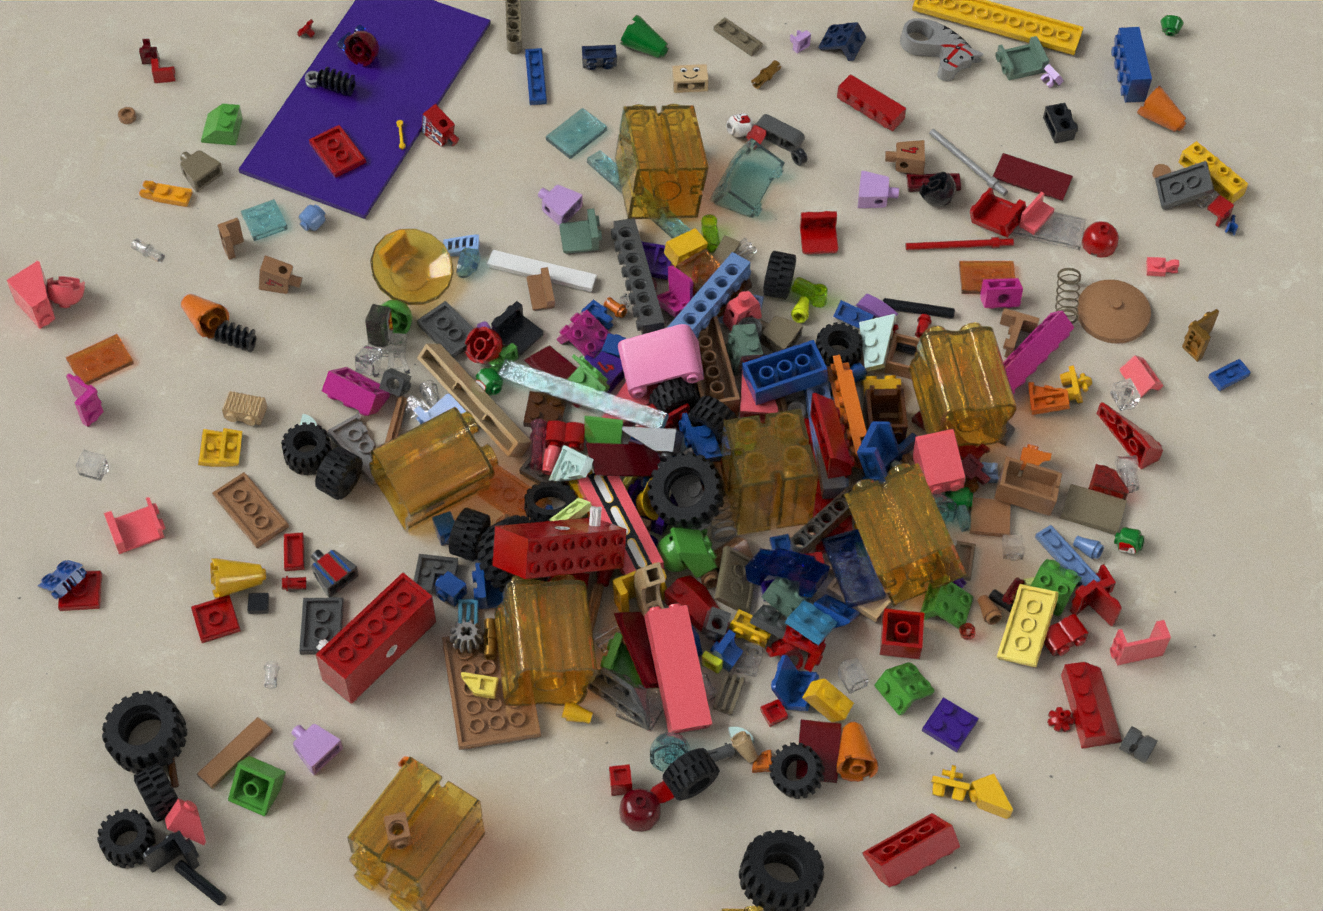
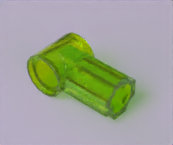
[701,214,720,253]
[792,277,828,308]

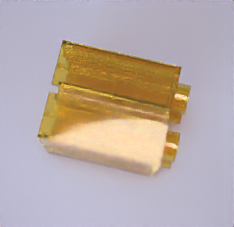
[615,104,709,219]
[721,409,818,535]
[844,463,967,607]
[347,757,485,911]

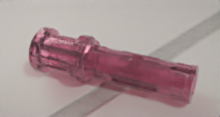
[530,419,547,470]

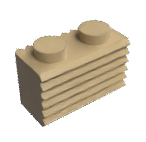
[222,391,267,426]

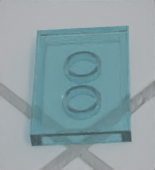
[546,108,607,159]

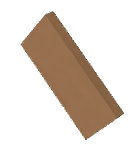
[212,472,289,548]

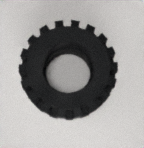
[763,250,796,300]
[816,322,863,367]
[649,378,700,417]
[688,396,740,445]
[281,422,332,475]
[315,446,363,500]
[449,508,491,562]
[769,742,825,799]
[662,748,720,801]
[134,763,178,822]
[97,809,156,868]

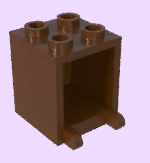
[862,385,908,445]

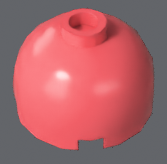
[47,276,85,308]

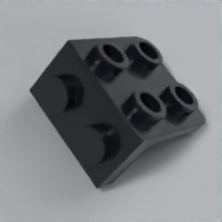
[491,301,543,355]
[142,831,200,873]

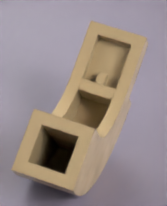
[634,562,666,616]

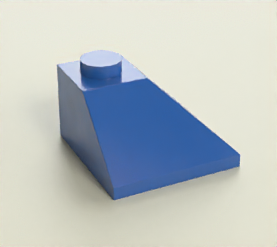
[814,594,860,628]

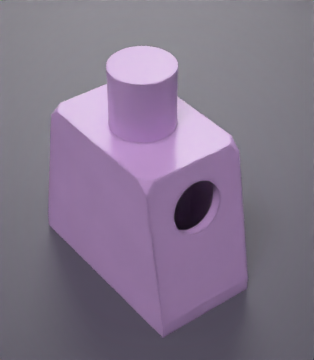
[858,171,899,208]
[538,185,583,225]
[291,724,343,775]

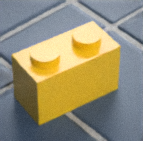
[664,228,708,268]
[802,678,854,722]

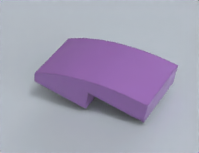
[856,293,898,318]

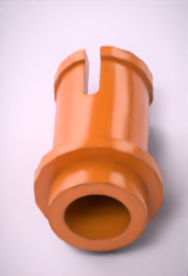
[604,297,627,318]

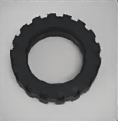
[524,481,576,522]

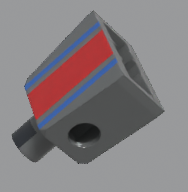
[311,550,359,598]

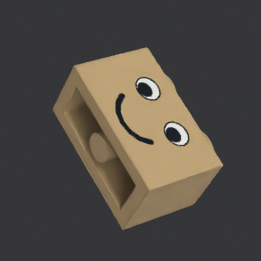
[672,64,708,93]

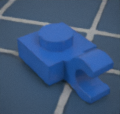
[581,299,614,330]

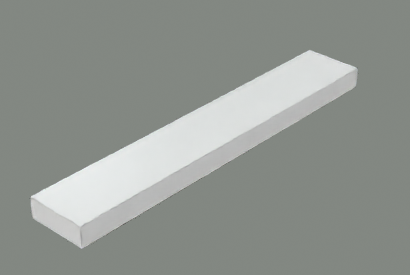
[487,250,597,293]

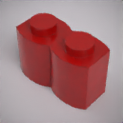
[545,420,585,452]
[1044,614,1089,656]

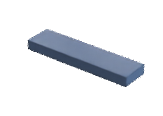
[1035,525,1101,587]

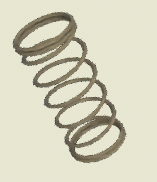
[1055,268,1081,324]

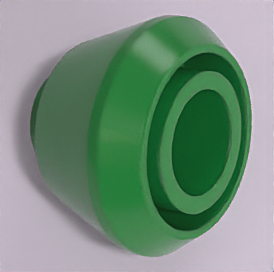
[1160,15,1184,36]

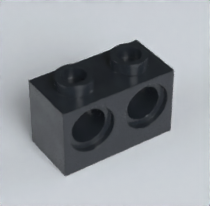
[1043,103,1078,143]

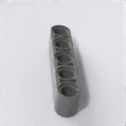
[790,485,862,558]

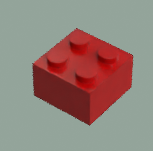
[879,608,924,659]

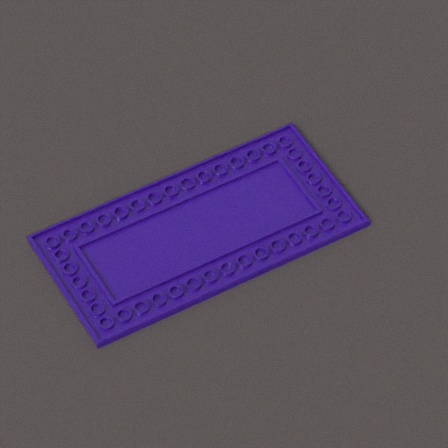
[239,0,491,219]

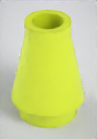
[791,296,809,323]

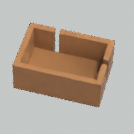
[994,456,1062,516]

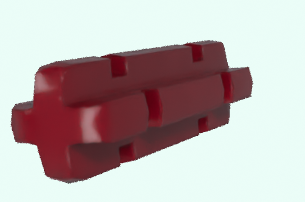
[1002,577,1024,605]

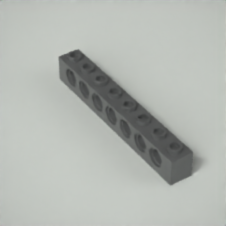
[611,218,664,335]

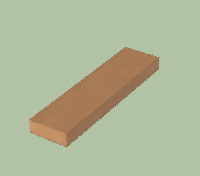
[197,717,273,789]

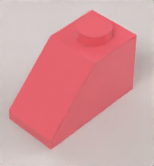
[165,798,206,845]

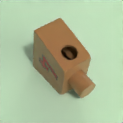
[885,140,925,175]
[259,255,303,294]

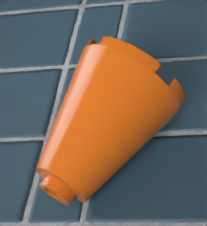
[1137,86,1187,132]
[181,294,229,339]
[836,722,878,782]

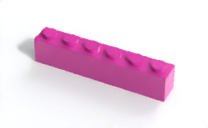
[985,310,1074,399]

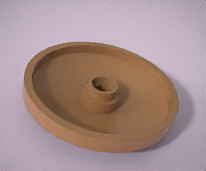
[1076,280,1151,344]

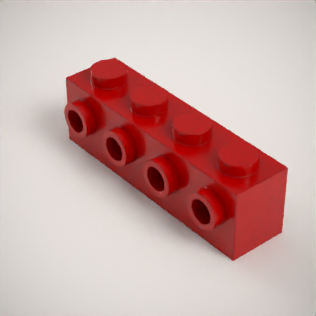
[837,74,906,132]

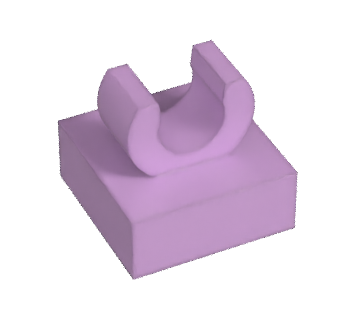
[790,30,811,53]
[1041,64,1064,88]

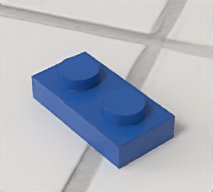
[833,300,875,329]
[1208,359,1251,391]

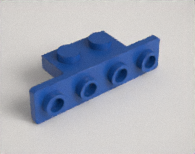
[678,413,722,485]

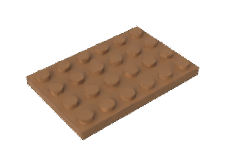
[442,625,541,750]

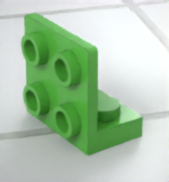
[568,354,611,404]
[920,577,973,630]

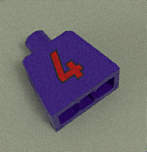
[584,352,625,397]

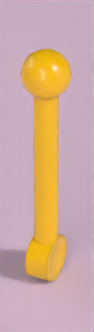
[396,120,406,149]

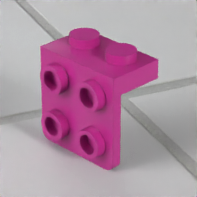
[657,265,694,318]
[556,310,611,358]
[66,373,104,427]

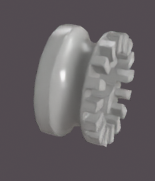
[305,71,318,88]

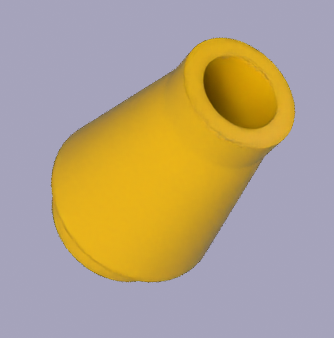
[561,701,593,724]

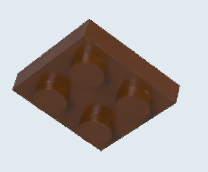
[523,391,567,429]

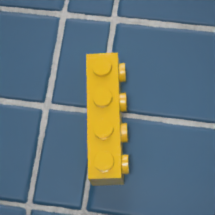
[1178,141,1248,203]

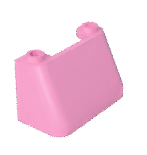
[618,324,704,399]

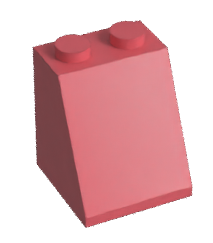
[6,261,55,329]
[913,429,965,496]

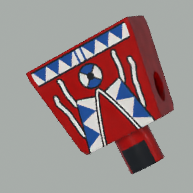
[421,104,459,146]

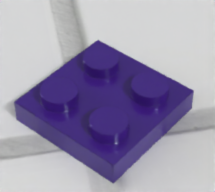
[922,697,979,752]

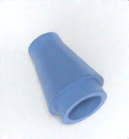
[1073,536,1104,559]

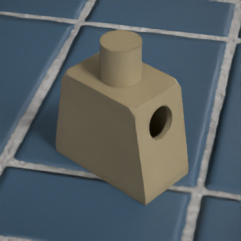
[180,150,223,192]
[759,316,803,353]

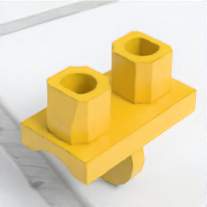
[1060,365,1093,404]
[931,765,970,801]

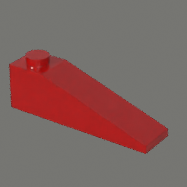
[1096,402,1163,469]
[664,575,737,643]

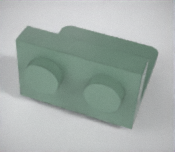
[559,208,602,254]
[725,324,763,376]
[761,565,818,618]

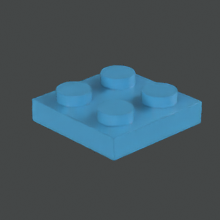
[785,600,838,646]

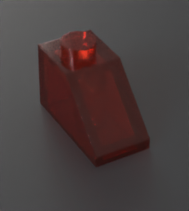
[1088,464,1129,500]

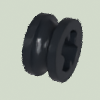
[791,148,808,166]

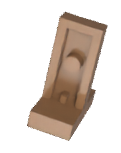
[1000,308,1040,357]

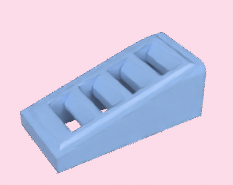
[443,234,480,256]

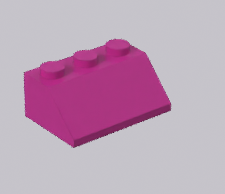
[322,367,392,416]

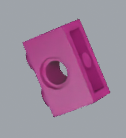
[980,278,1023,309]

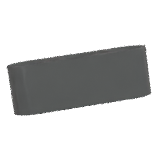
[755,114,805,152]

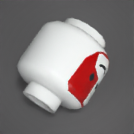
[726,113,754,138]

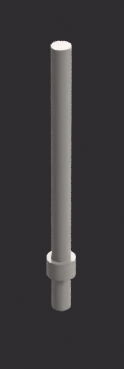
[929,128,1008,196]

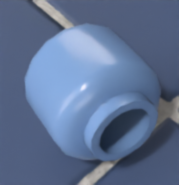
[299,204,326,231]

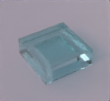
[956,505,971,532]

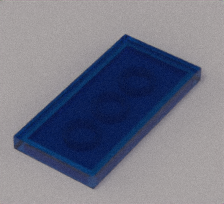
[822,529,886,608]

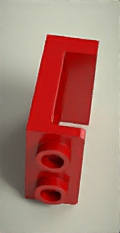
[970,188,1027,238]

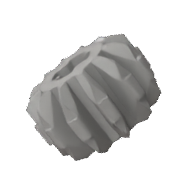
[450,618,484,653]

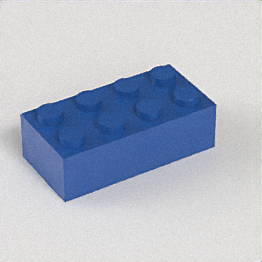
[1111,27,1152,103]
[742,340,828,405]

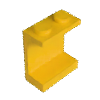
[612,563,667,612]

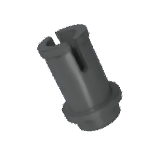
[707,743,735,762]

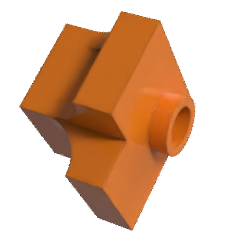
[1020,444,1052,471]

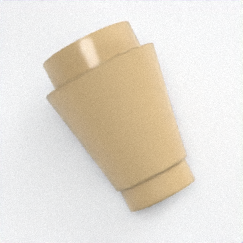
[731,731,758,763]

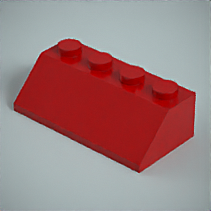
[810,393,854,479]
[1061,662,1122,748]
[862,813,960,887]

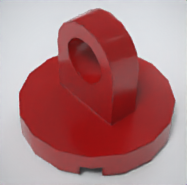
[766,638,804,670]

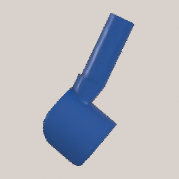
[1225,215,1238,235]

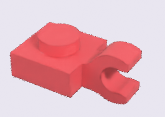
[1146,257,1179,277]

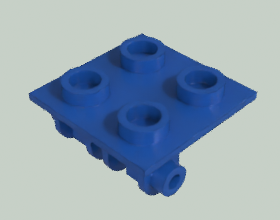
[37,560,87,599]

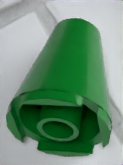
[620,15,669,58]

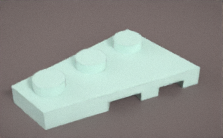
[859,314,897,372]
[549,445,594,483]

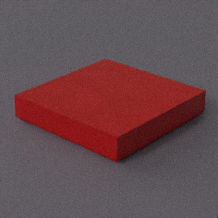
[58,570,102,611]
[191,595,241,643]

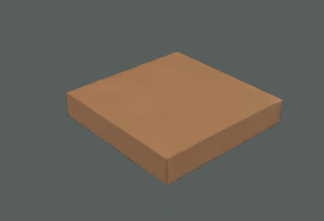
[970,497,1011,538]

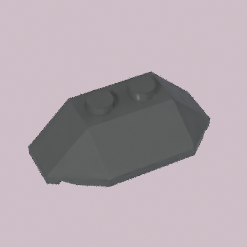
[584,667,650,729]

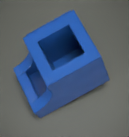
[710,629,743,672]

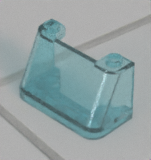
[709,138,785,218]

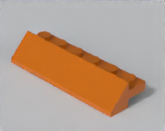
[827,355,867,469]

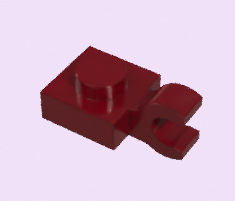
[139,39,160,64]
[962,453,991,486]

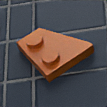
[1028,382,1070,415]

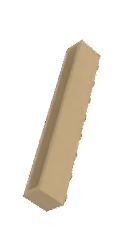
[417,343,532,457]

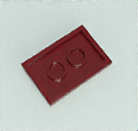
[796,719,842,783]

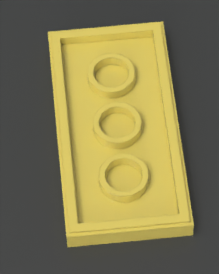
[997,584,1059,668]

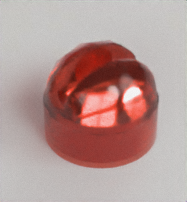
[959,623,976,640]

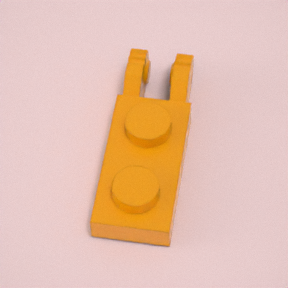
[139,181,193,207]

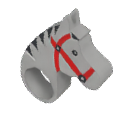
[900,18,983,81]

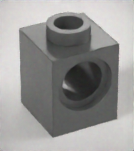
[379,368,412,397]
[701,607,731,641]

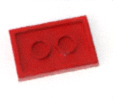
[309,125,366,178]

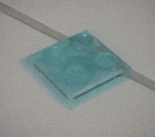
[241,199,288,241]

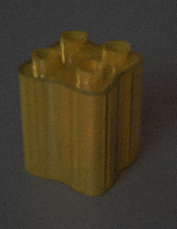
[908,322,1017,446]
[369,407,499,533]
[494,574,598,706]

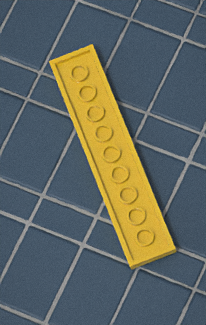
[912,0,1084,55]

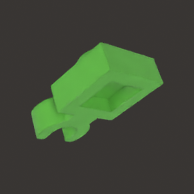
[488,343,519,372]

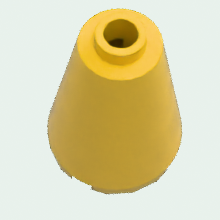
[210,558,266,598]

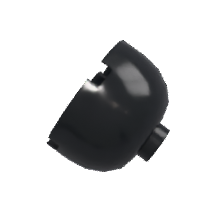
[919,172,956,206]

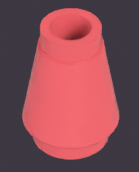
[542,445,562,475]

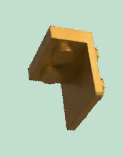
[1182,309,1219,362]

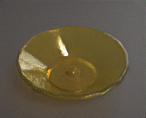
[370,229,454,305]

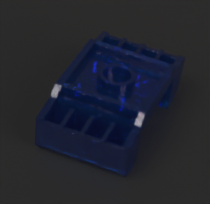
[745,547,830,597]

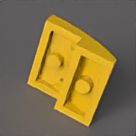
[198,428,243,467]

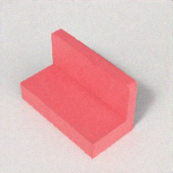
[1019,191,1055,235]
[1119,355,1164,397]

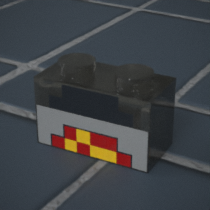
[365,304,393,348]

